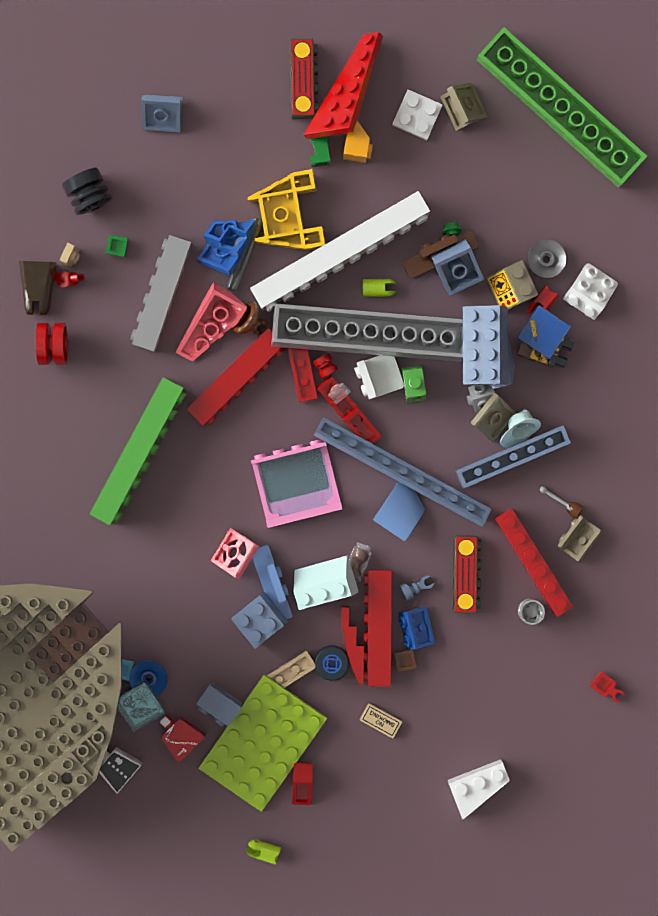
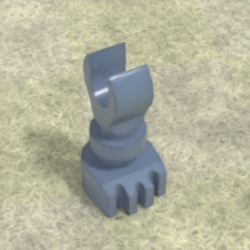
[399,576,434,601]

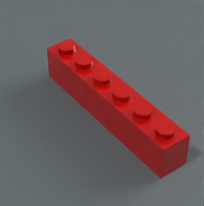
[187,328,285,426]
[494,508,573,617]
[364,570,392,687]

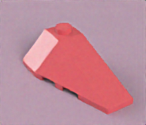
[176,282,247,362]

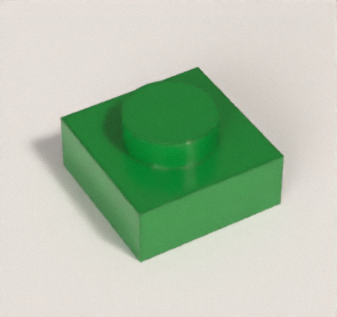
[105,235,129,258]

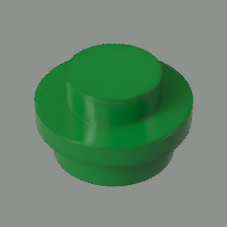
[442,222,462,236]

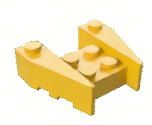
[248,169,326,251]

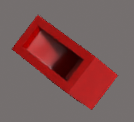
[292,762,313,805]

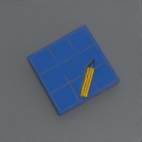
[517,306,571,359]

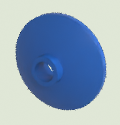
[129,660,168,696]

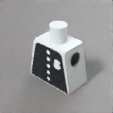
[99,747,142,794]

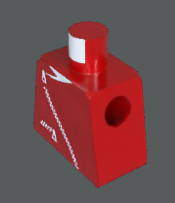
[159,715,206,763]

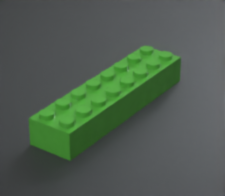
[90,377,187,525]

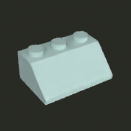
[293,555,358,610]

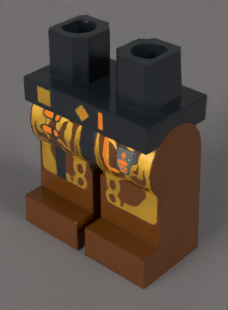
[517,335,574,368]

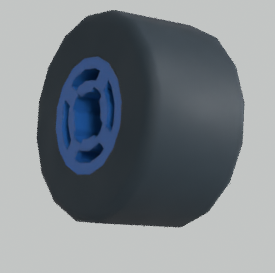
[315,645,349,681]

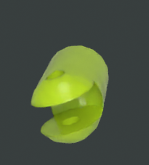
[363,279,396,297]
[246,839,281,865]

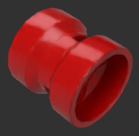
[313,353,338,378]

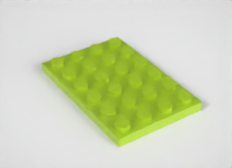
[198,674,327,812]

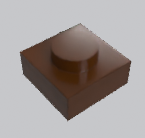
[394,650,417,672]

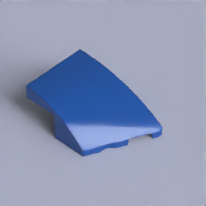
[197,219,256,276]

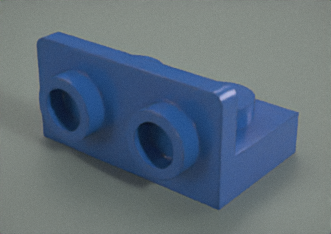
[398,606,435,650]

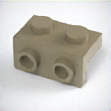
[558,515,603,563]

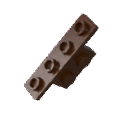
[403,230,479,279]

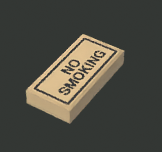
[359,703,402,738]

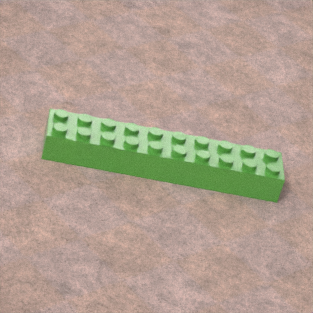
[477,27,647,188]

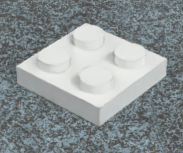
[392,89,442,141]

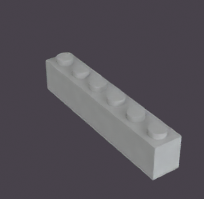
[130,235,192,352]

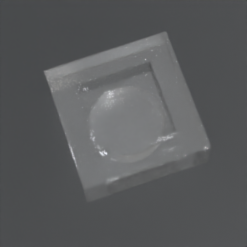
[328,383,351,404]

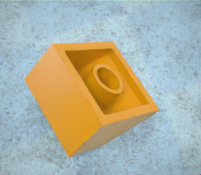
[343,121,373,164]

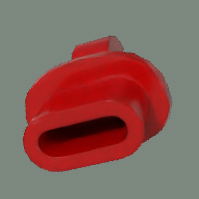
[55,271,85,288]

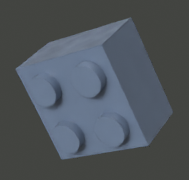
[430,239,484,296]
[231,592,288,649]
[196,681,243,726]

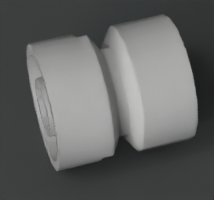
[517,598,545,625]

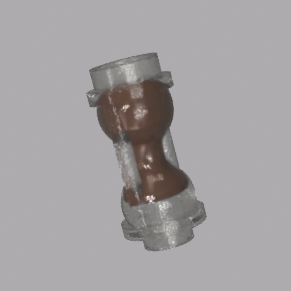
[349,542,372,584]

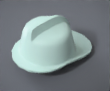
[500,409,541,448]

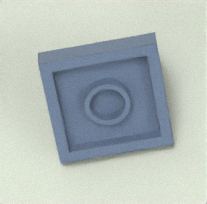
[141,95,183,132]

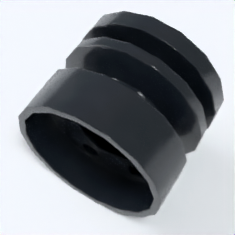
[62,167,112,215]

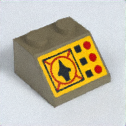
[486,260,538,309]

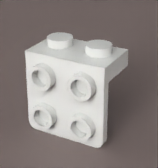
[563,263,618,320]
[354,355,404,400]

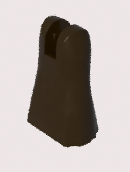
[19,261,57,315]

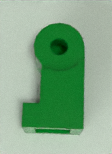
[310,136,330,167]

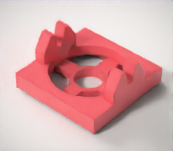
[211,528,259,579]

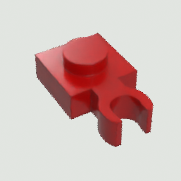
[589,671,625,703]

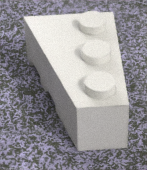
[447,759,510,819]

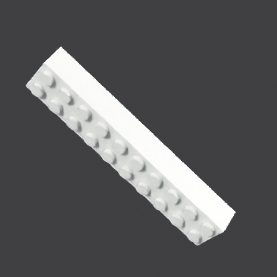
[250,191,430,312]

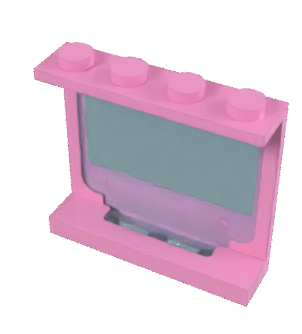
[251,439,342,528]

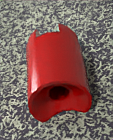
[528,285,559,315]

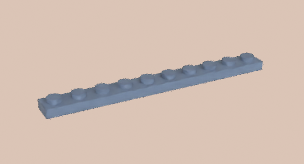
[314,417,491,527]

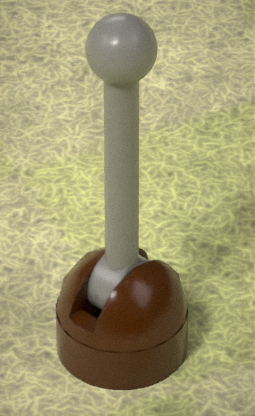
[540,486,583,519]

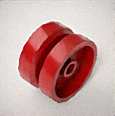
[35,323,69,365]

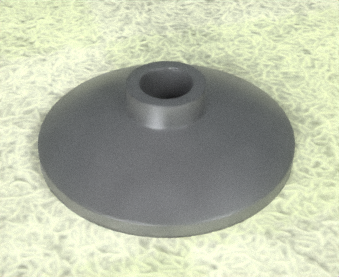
[528,240,566,278]

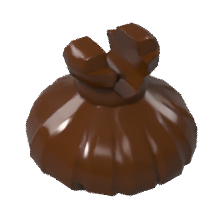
[233,302,268,336]

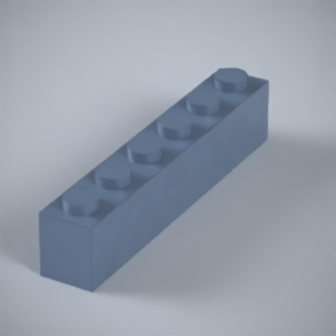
[455,426,571,488]

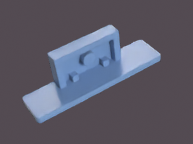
[253,545,293,619]

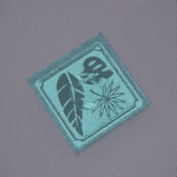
[117,680,166,732]

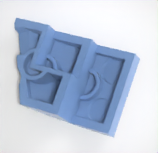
[373,482,425,541]

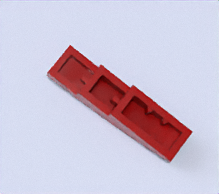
[316,375,382,444]
[341,606,364,685]

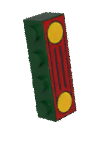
[290,39,318,119]
[452,535,481,613]

